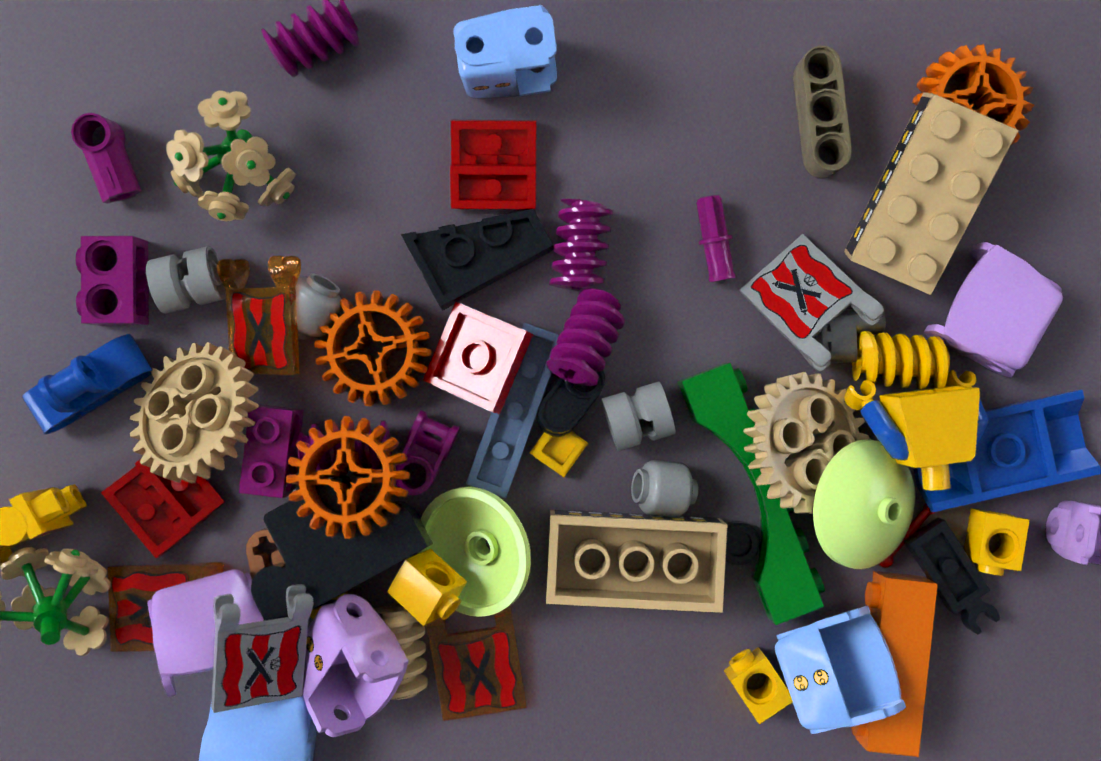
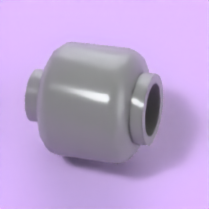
[284,273,342,340]
[631,460,698,517]

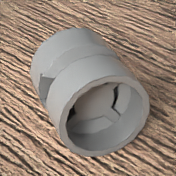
[146,245,227,314]
[601,381,676,451]

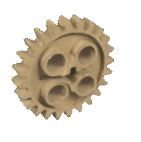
[130,342,259,483]
[744,372,869,514]

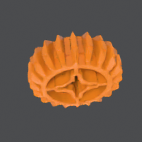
[912,44,1034,145]
[314,290,432,406]
[286,416,410,539]

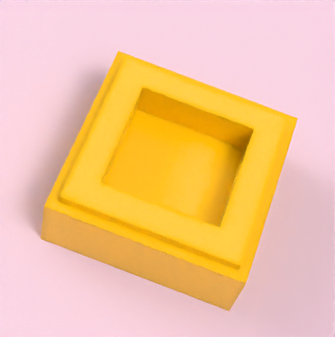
[529,431,588,477]

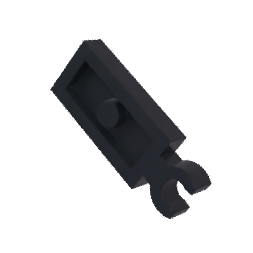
[903,518,1000,635]

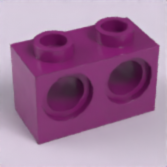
[76,236,149,326]
[239,405,304,498]

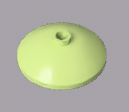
[813,439,915,569]
[417,487,531,617]

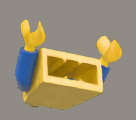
[844,370,989,491]

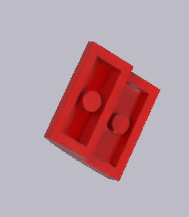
[450,119,536,209]
[101,459,225,559]

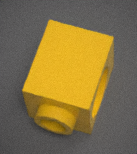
[964,508,1030,576]
[387,549,467,626]
[724,647,792,725]

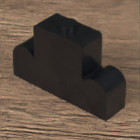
[251,476,433,621]

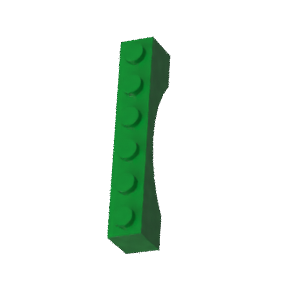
[677,363,825,625]

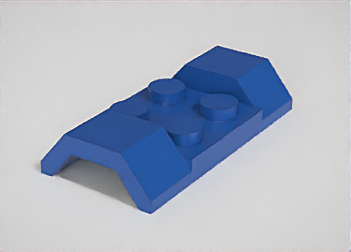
[913,390,1101,512]

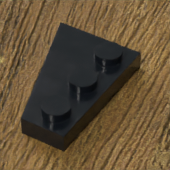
[401,209,554,310]

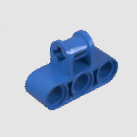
[22,334,153,434]

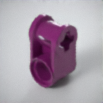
[396,410,460,495]

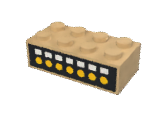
[844,92,1019,295]
[546,510,727,613]

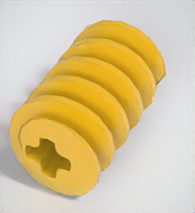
[852,331,950,389]

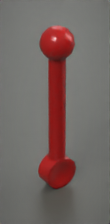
[878,503,935,568]

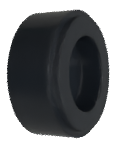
[726,521,760,565]

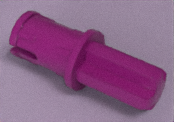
[696,195,736,282]

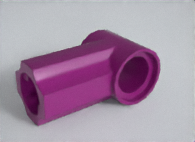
[71,113,142,204]

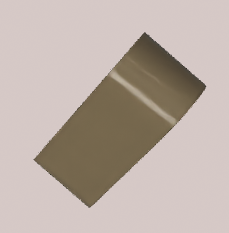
[793,45,852,178]

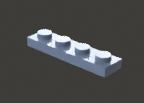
[466,323,559,498]

